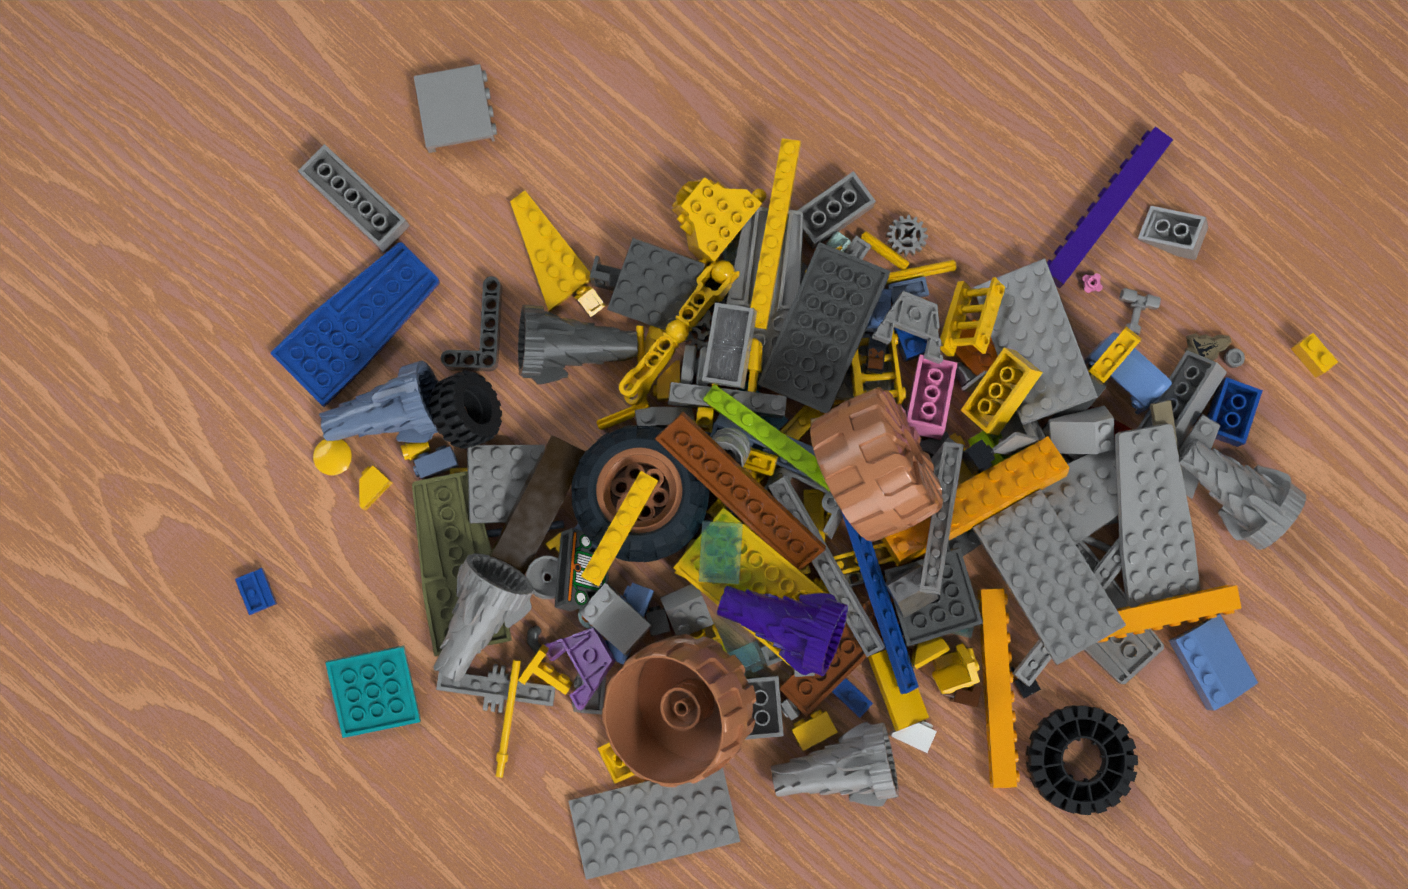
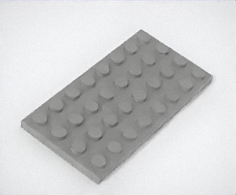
[973,258,1098,425]
[973,489,1126,666]
[568,768,740,880]

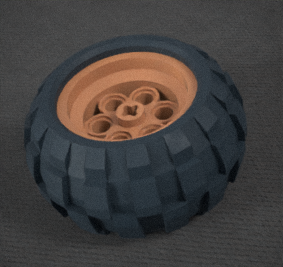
[571,425,709,562]

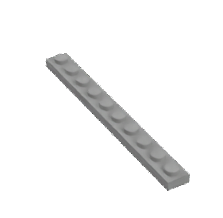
[768,476,885,657]
[1012,538,1122,687]

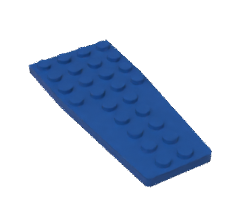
[270,242,440,407]

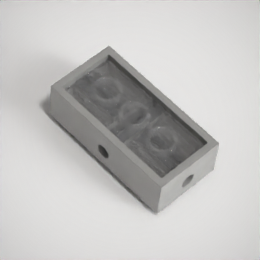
[702,303,757,389]

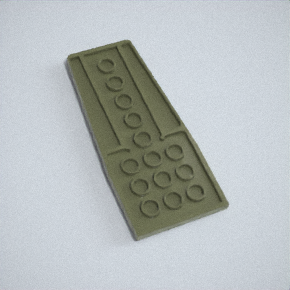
[412,471,512,656]

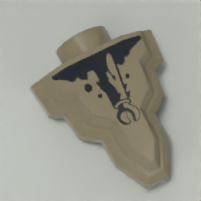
[1185,333,1232,360]

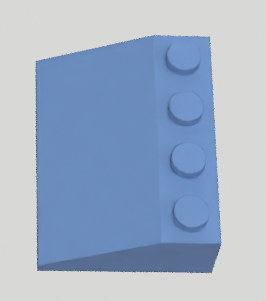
[1168,614,1258,711]

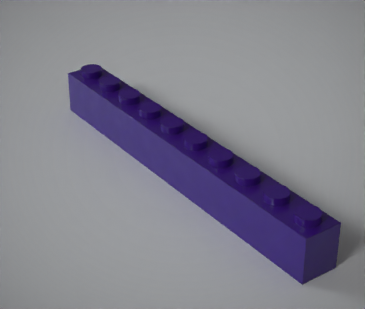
[1047,126,1173,289]

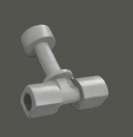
[1119,288,1161,335]

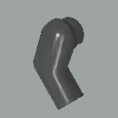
[527,625,542,654]

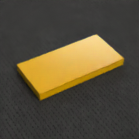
[868,649,929,731]

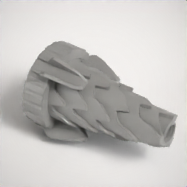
[1179,440,1306,550]
[433,553,533,681]
[771,722,899,807]

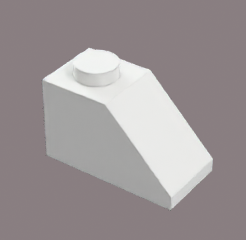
[889,721,937,753]

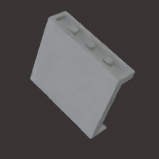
[414,64,497,153]

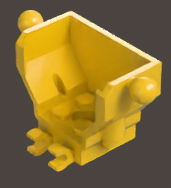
[672,177,767,272]

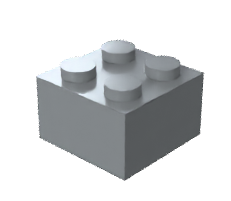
[660,584,714,635]

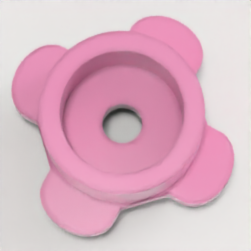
[1082,273,1103,293]

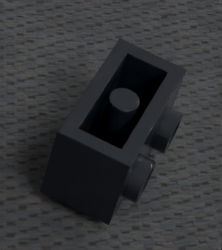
[962,439,995,474]

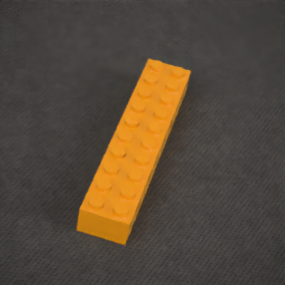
[881,437,1070,566]

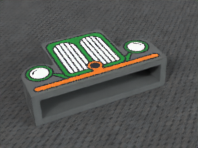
[554,528,609,611]

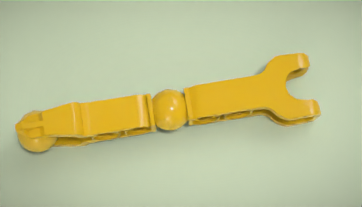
[619,258,740,406]

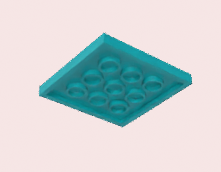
[325,645,421,738]

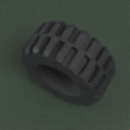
[429,371,502,449]

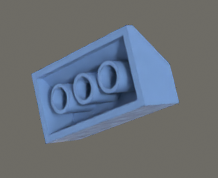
[605,583,654,665]

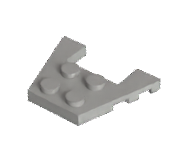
[872,291,943,364]

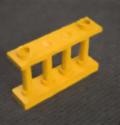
[940,277,1005,356]
[850,330,906,404]

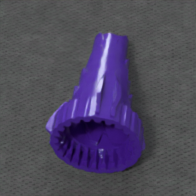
[717,586,848,676]

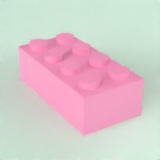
[906,354,957,440]

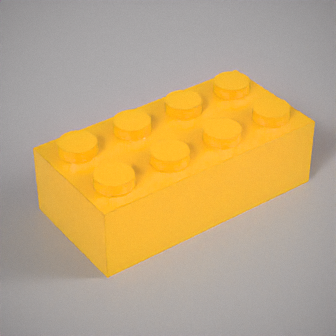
[960,347,1043,435]

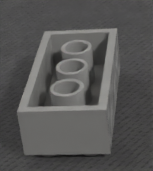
[797,171,876,249]

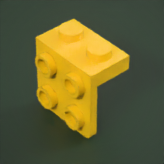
[932,643,980,694]

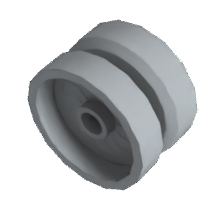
[681,344,708,387]
[526,556,559,600]

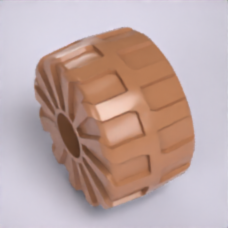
[810,388,943,542]
[602,634,756,787]

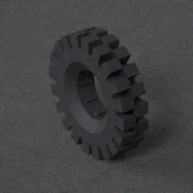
[1026,705,1138,815]

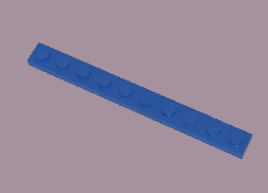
[841,511,919,694]

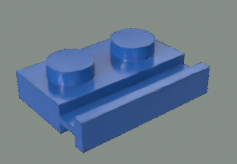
[235,568,277,615]

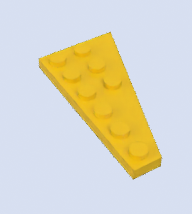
[510,190,591,312]

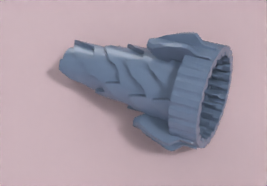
[319,361,438,443]

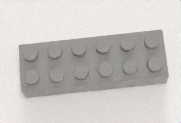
[298,144,409,253]

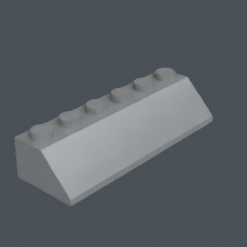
[1137,350,1227,449]

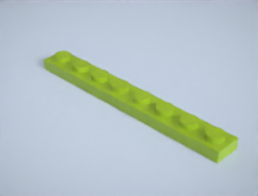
[703,384,831,492]

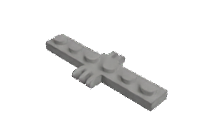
[436,664,556,713]

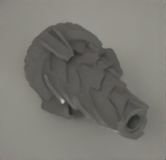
[518,305,638,385]

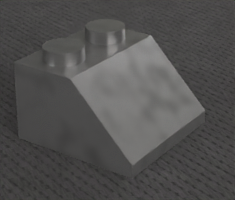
[884,564,938,618]

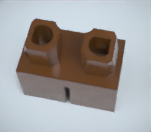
[940,686,982,708]

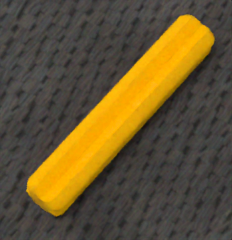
[860,231,909,270]
[597,401,650,430]

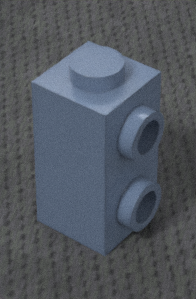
[413,445,459,480]

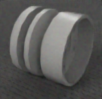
[712,428,751,467]

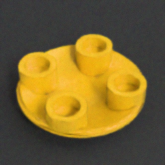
[313,439,352,475]

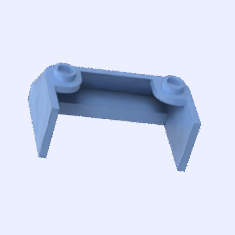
[1084,332,1172,415]

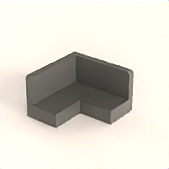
[590,256,621,291]

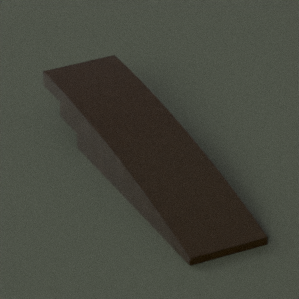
[489,435,585,575]

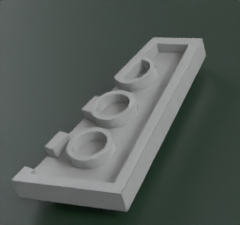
[1179,414,1220,499]

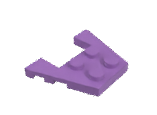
[544,628,616,710]

